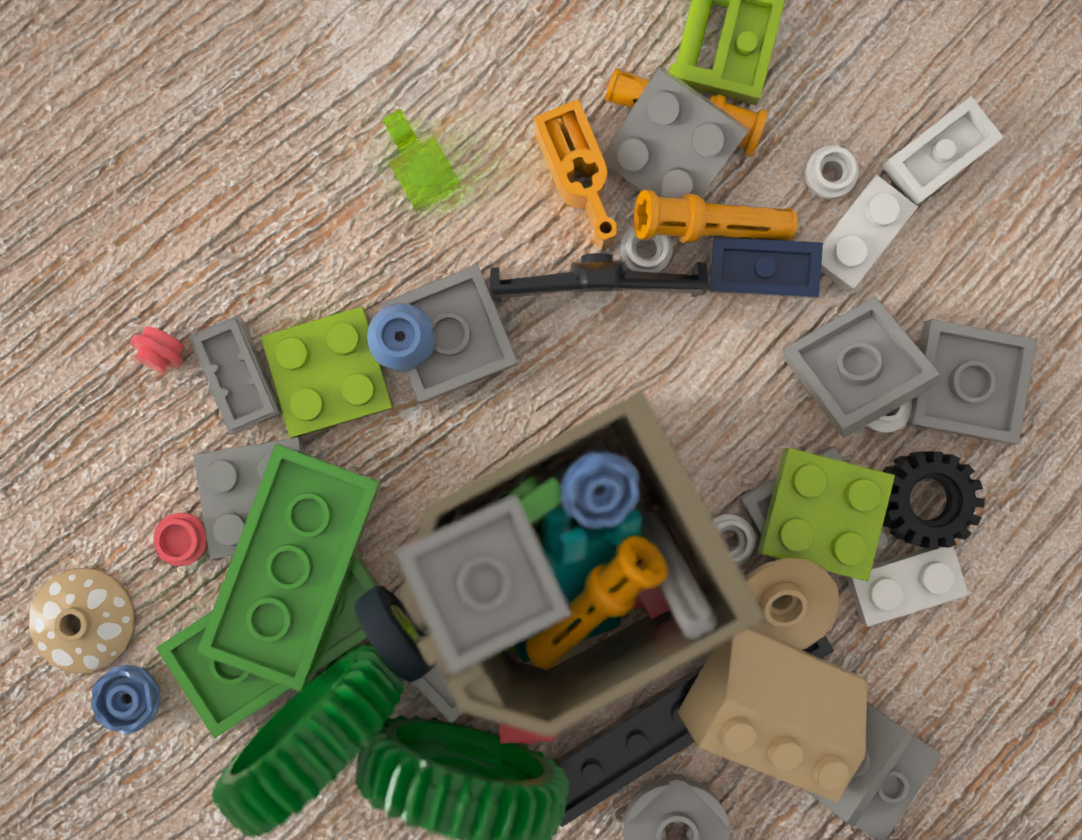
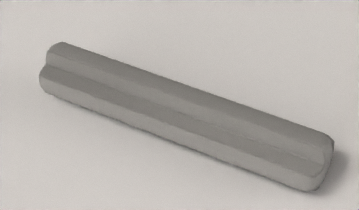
[641,512,716,639]

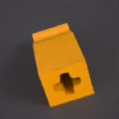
[533,99,617,250]

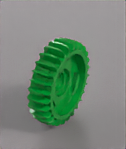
[212,645,404,837]
[355,715,569,840]

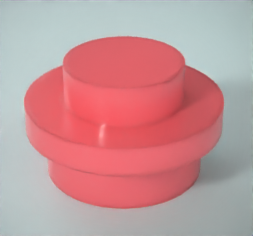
[130,326,185,373]
[153,513,208,566]

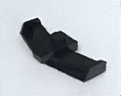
[490,253,708,302]

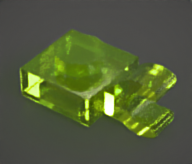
[382,109,461,212]

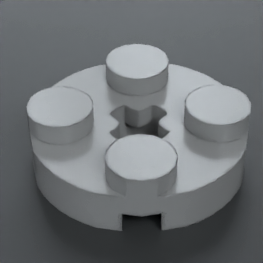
[621,773,730,840]

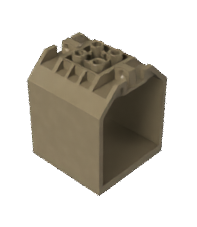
[400,391,766,738]

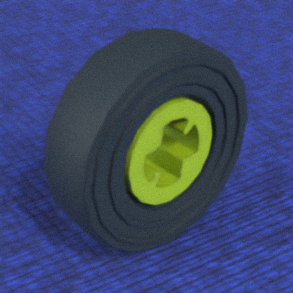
[354,585,436,683]

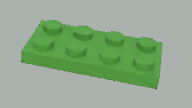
[197,444,382,692]
[156,551,378,739]

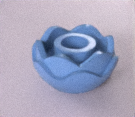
[367,303,435,372]
[561,452,639,529]
[91,665,161,734]

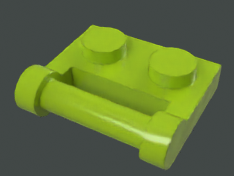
[668,0,785,105]

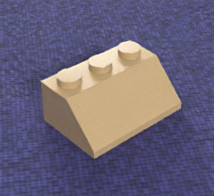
[678,628,867,802]

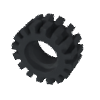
[882,451,985,549]

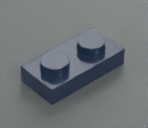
[709,237,823,298]

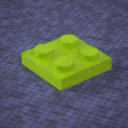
[260,306,395,438]
[757,448,895,582]

